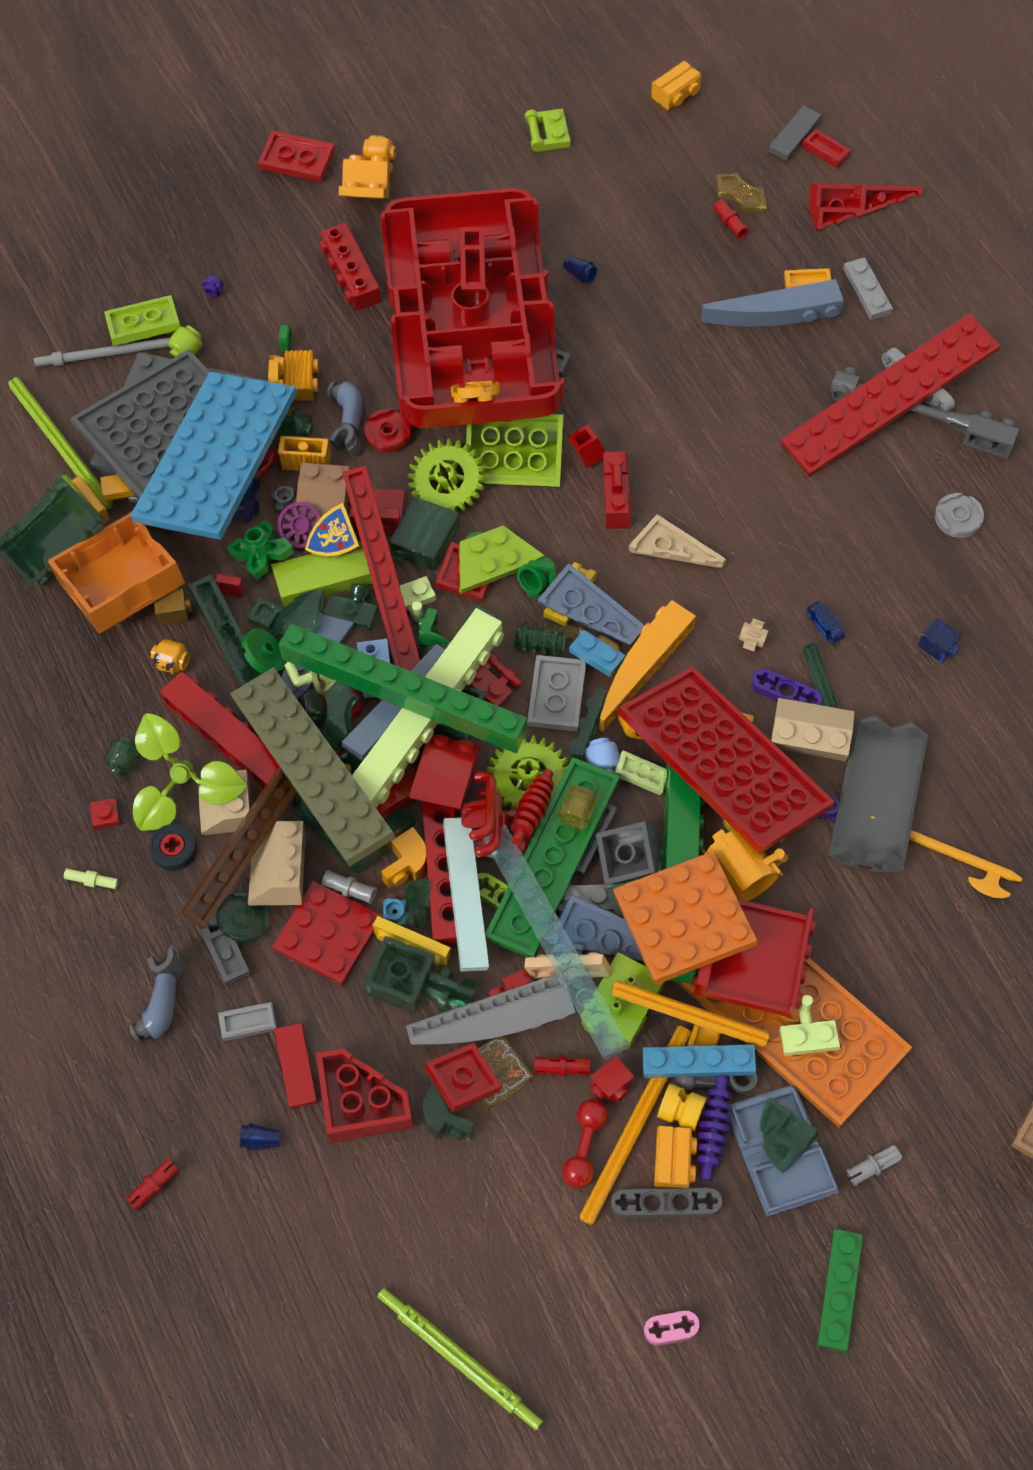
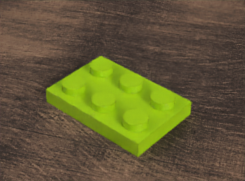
[104,295,180,346]

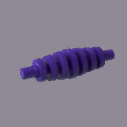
[697,1076,731,1181]

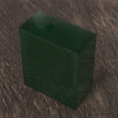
[390,497,460,571]

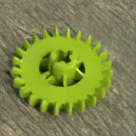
[408,438,486,516]
[486,735,568,810]

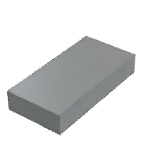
[218,1002,277,1041]

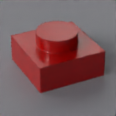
[90,798,120,830]

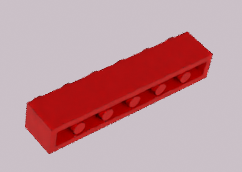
[160,671,279,789]

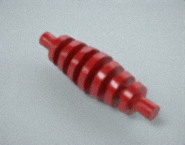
[511,769,554,845]

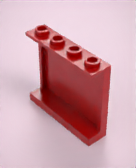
[693,899,816,1018]

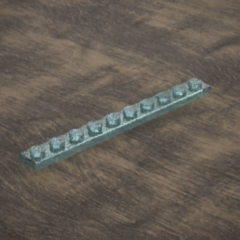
[483,825,629,1061]

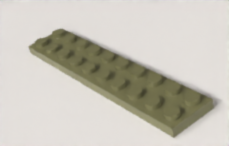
[230,667,395,867]

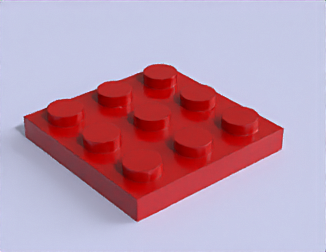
[272,881,382,986]

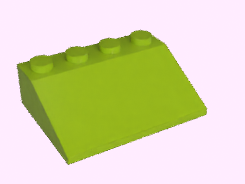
[466,414,564,487]

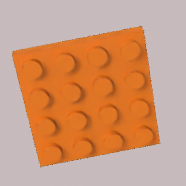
[613,851,757,985]

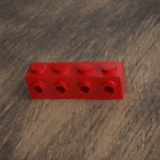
[319,223,381,311]

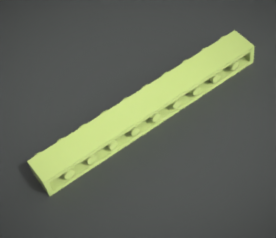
[352,608,504,808]

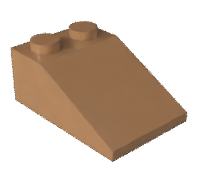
[293,463,350,540]

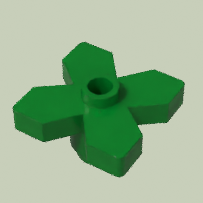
[227,520,294,580]

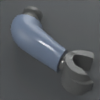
[327,381,364,456]
[129,945,186,1042]

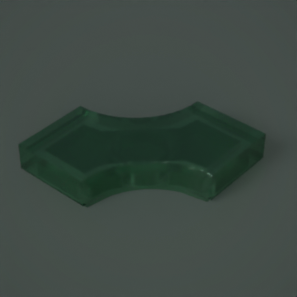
[319,681,358,751]

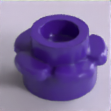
[202,275,224,296]

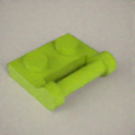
[524,109,570,152]

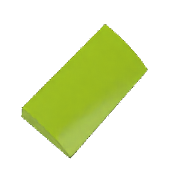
[271,541,373,607]

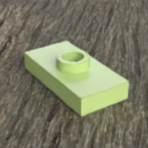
[614,750,667,795]

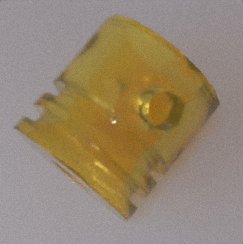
[557,786,597,829]

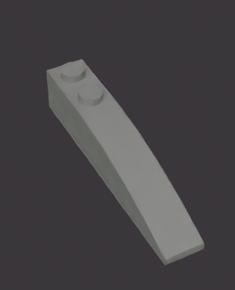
[406,972,575,1044]

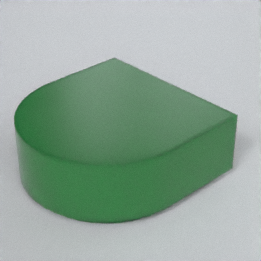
[279,324,293,353]

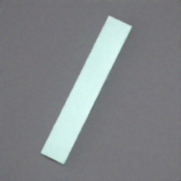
[443,818,489,971]

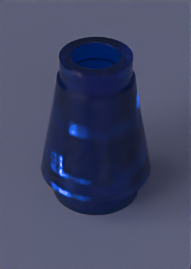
[563,256,597,283]
[240,1123,281,1151]

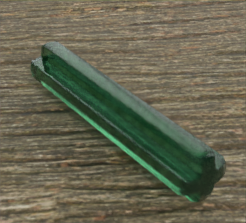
[803,643,837,708]

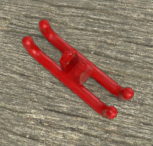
[461,771,502,857]

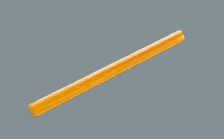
[580,1026,690,1225]

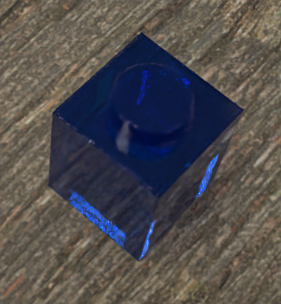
[918,618,961,663]

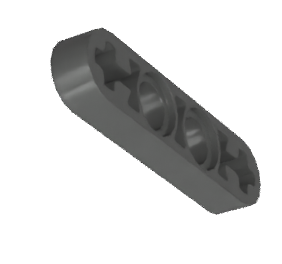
[611,1188,722,1218]

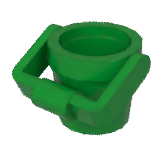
[517,556,558,598]

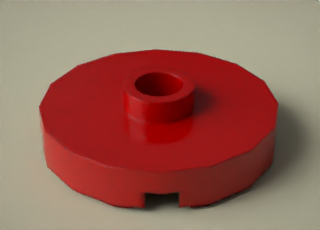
[364,409,412,453]

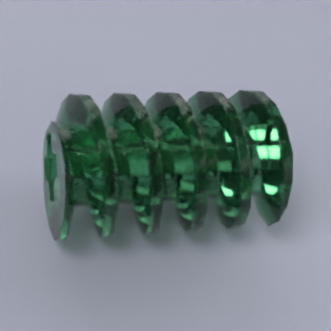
[514,621,568,658]

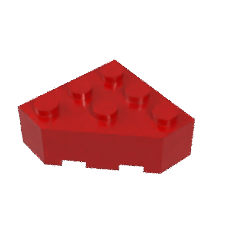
[316,1048,413,1143]

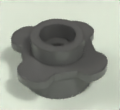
[271,486,297,511]

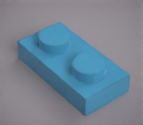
[569,630,625,678]

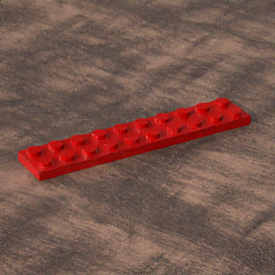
[781,313,1000,477]

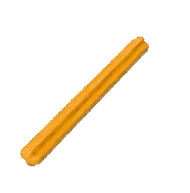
[611,980,769,1047]

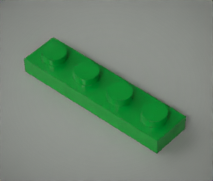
[817,1229,863,1353]

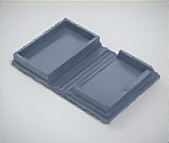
[726,1085,839,1217]

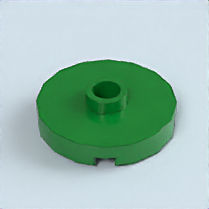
[241,629,286,674]

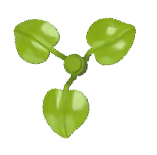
[133,713,247,831]

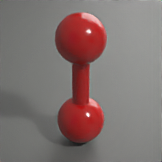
[562,1099,608,1189]

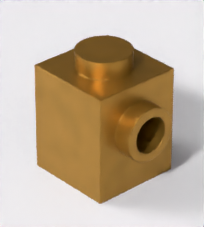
[154,589,192,626]

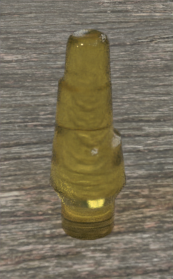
[546,625,584,639]

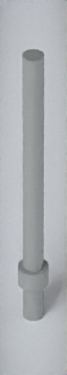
[34,337,170,367]

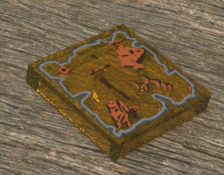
[478,1036,533,1110]

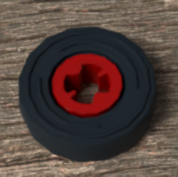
[149,824,197,871]

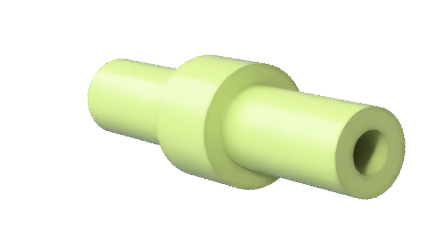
[64,868,118,889]

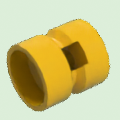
[657,1083,707,1132]

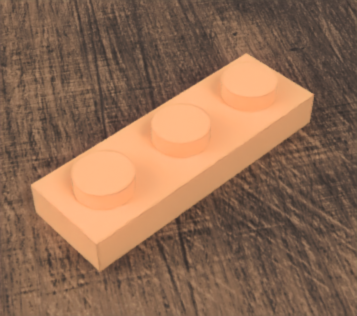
[524,952,611,980]

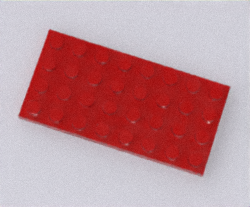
[617,666,835,854]

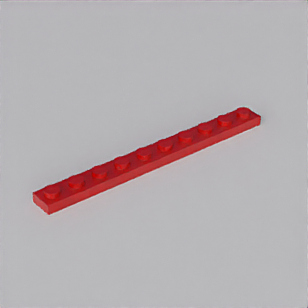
[342,465,420,671]

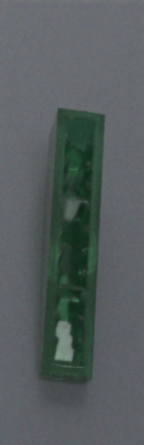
[189,574,262,687]

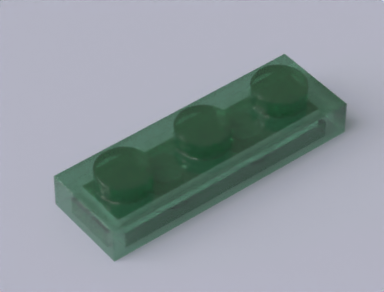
[569,688,607,761]

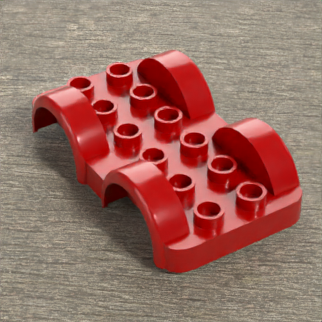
[381,188,565,428]

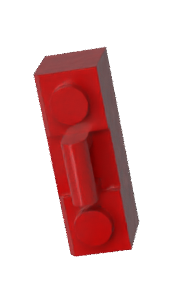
[602,452,631,529]

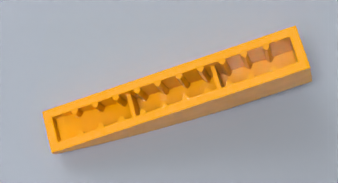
[599,600,696,732]

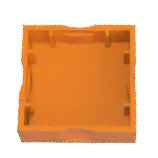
[47,512,185,634]

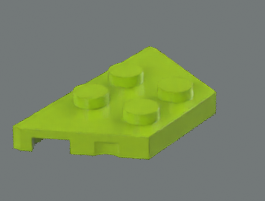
[459,526,544,594]

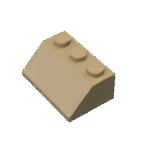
[771,698,854,762]
[248,821,306,906]

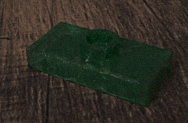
[323,594,378,631]

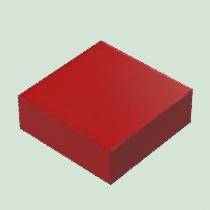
[215,574,245,598]

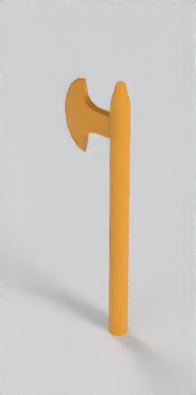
[871,816,1022,898]

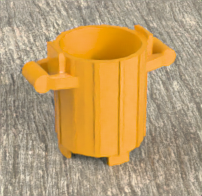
[702,829,788,901]

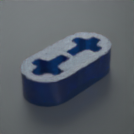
[807,601,845,644]

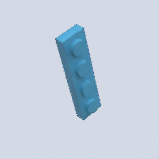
[643,1045,756,1078]

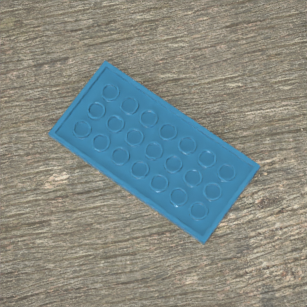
[130,372,297,540]

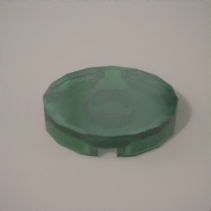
[216,892,270,943]

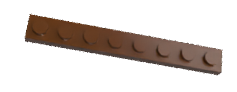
[180,767,296,929]

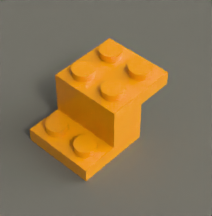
[339,155,393,199]

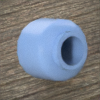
[585,738,620,773]

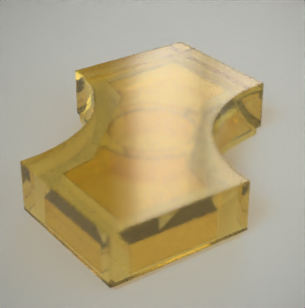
[716,173,766,213]

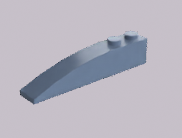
[701,279,844,327]

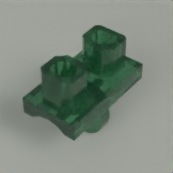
[425,967,477,1013]

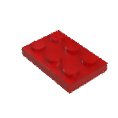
[258,130,335,182]

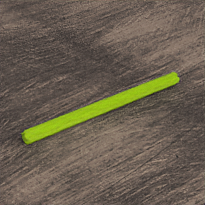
[8,377,114,510]

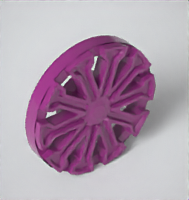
[278,502,322,548]

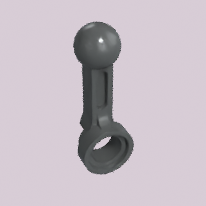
[675,1074,757,1094]

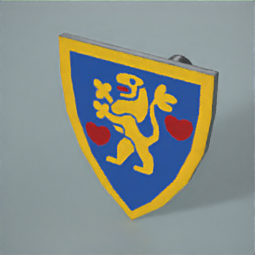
[305,503,360,557]

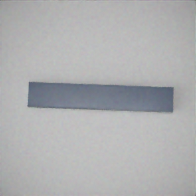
[342,644,445,760]

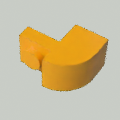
[381,827,427,889]

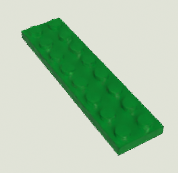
[485,757,620,957]

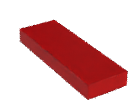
[274,1023,317,1110]

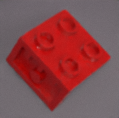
[350,489,404,533]

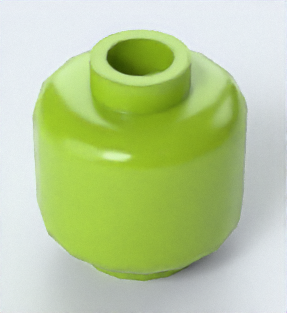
[168,325,203,357]

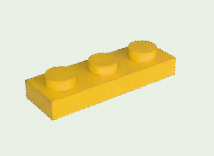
[373,916,451,966]

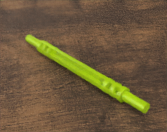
[377,1288,543,1431]

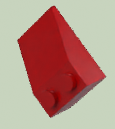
[409,735,481,809]

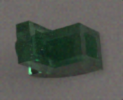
[422,1081,475,1141]

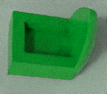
[418,608,449,647]

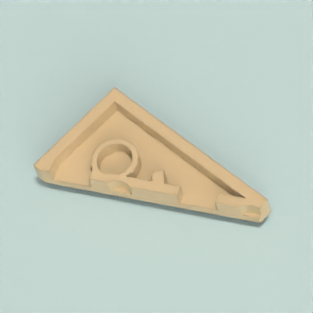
[628,515,726,568]

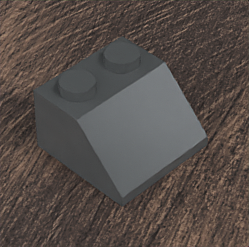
[596,821,660,885]

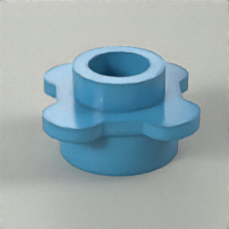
[382,898,409,926]

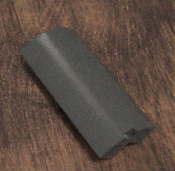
[828,716,928,872]

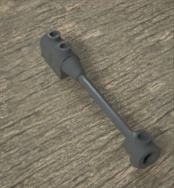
[830,367,1019,459]

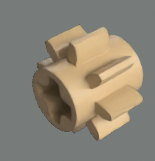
[739,618,769,652]

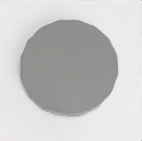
[934,493,984,538]

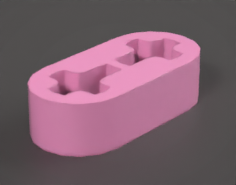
[644,1311,699,1345]

